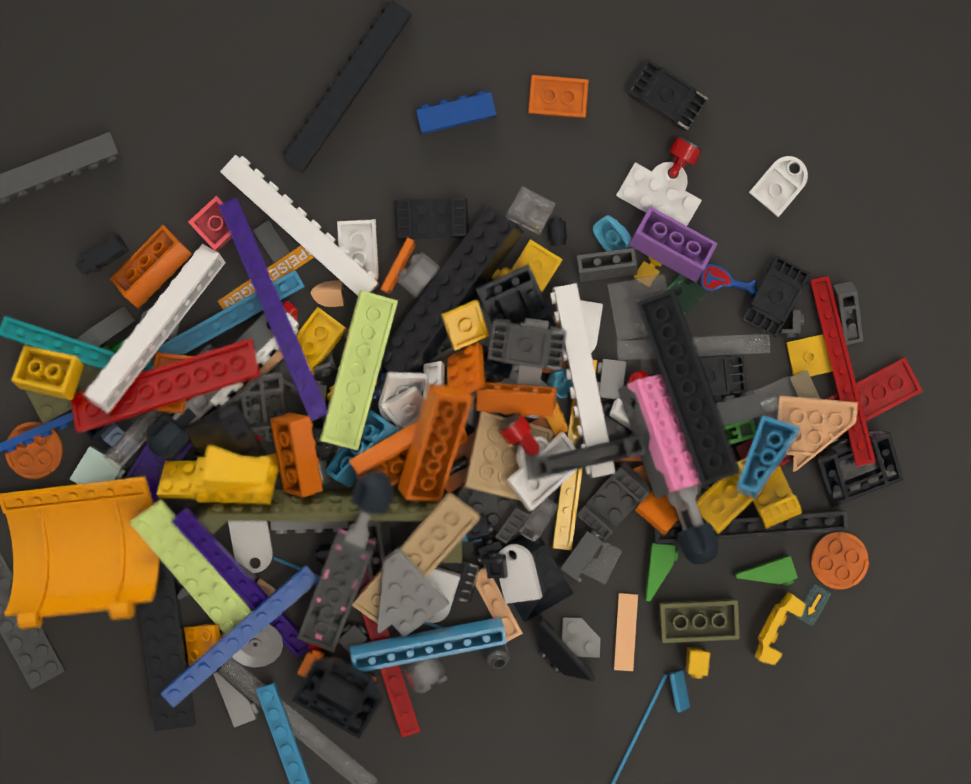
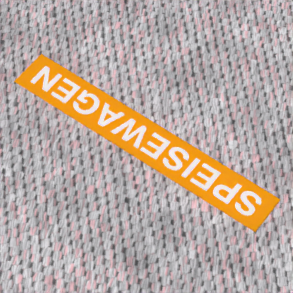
[217,245,314,310]

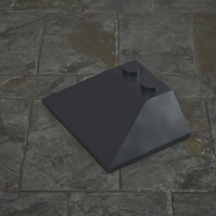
[476,264,557,329]
[817,430,904,507]
[496,528,574,622]
[537,615,596,681]
[292,658,384,739]

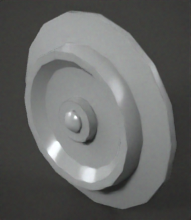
[232,624,283,668]

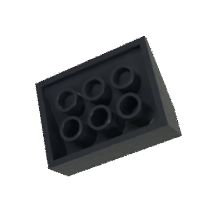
[184,402,268,458]

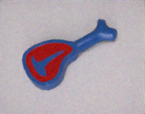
[700,264,757,296]

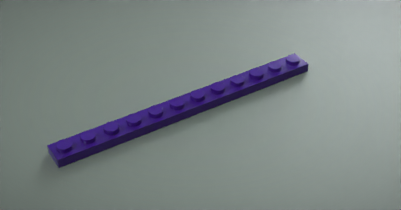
[219,198,328,421]

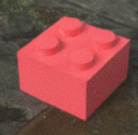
[189,196,232,252]

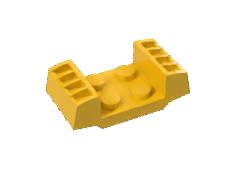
[738,458,802,528]
[755,592,805,665]

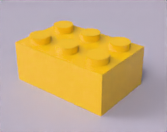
[11,345,84,401]

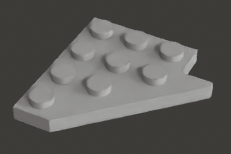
[377,548,449,637]

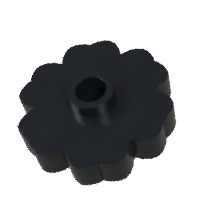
[483,352,512,383]

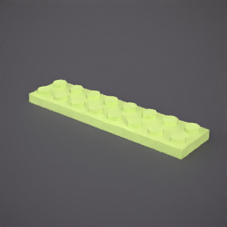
[320,290,398,450]
[130,500,253,635]

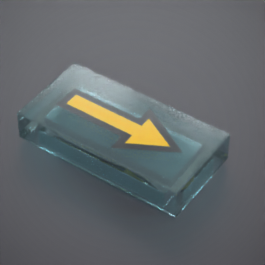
[795,584,831,627]

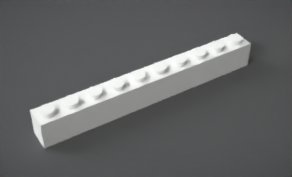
[220,155,380,295]
[84,244,226,413]
[550,283,615,478]

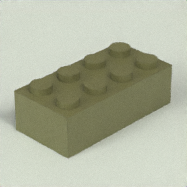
[25,364,102,424]
[659,599,740,643]

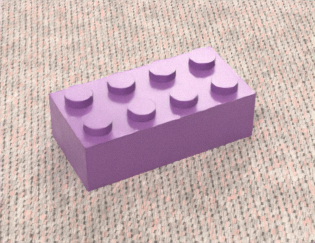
[629,206,718,282]

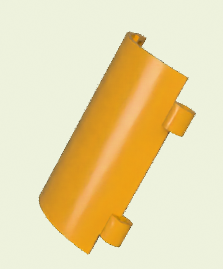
[0,477,159,629]

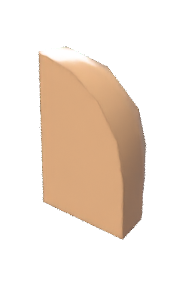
[310,280,344,307]

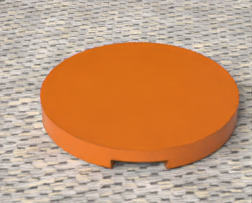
[5,422,63,479]
[811,532,869,589]

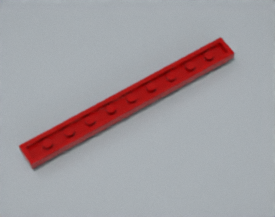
[810,276,876,467]
[356,566,420,738]

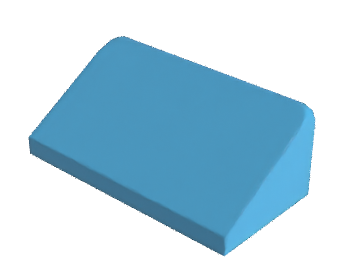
[669,670,690,712]

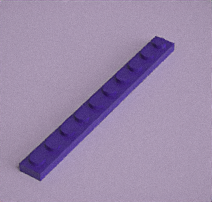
[171,508,310,658]

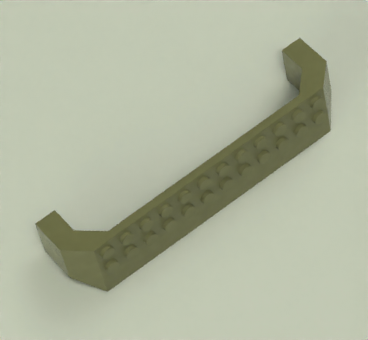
[193,489,462,563]

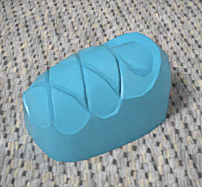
[593,215,632,251]

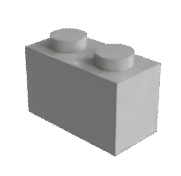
[597,359,626,399]

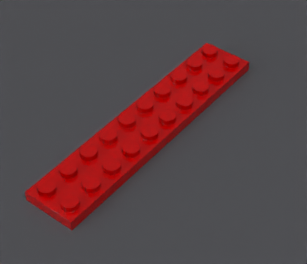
[70,338,261,433]
[735,357,923,467]

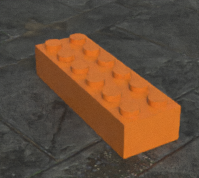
[398,384,473,502]
[349,421,470,485]

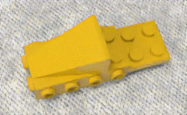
[157,446,278,503]

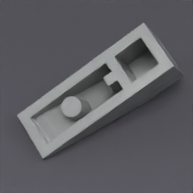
[213,670,259,727]

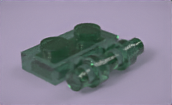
[661,274,707,317]

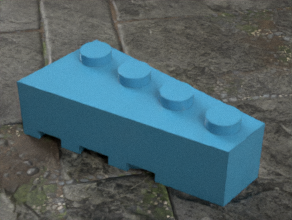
[325,409,400,488]
[737,415,800,499]

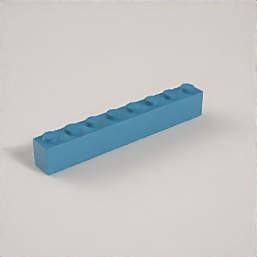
[349,617,507,672]

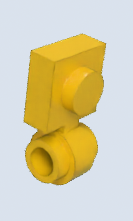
[633,257,663,287]

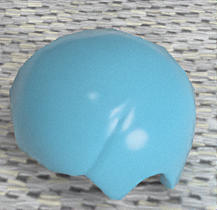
[547,367,572,398]

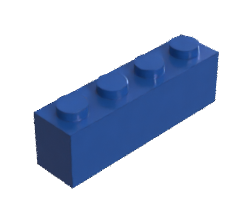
[416,90,496,135]

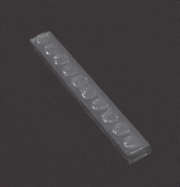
[219,657,378,784]

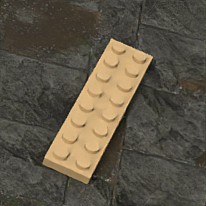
[352,493,480,624]

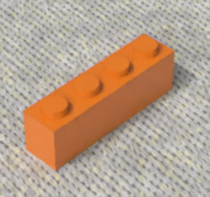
[477,382,557,418]

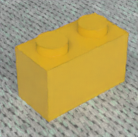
[685,647,710,679]

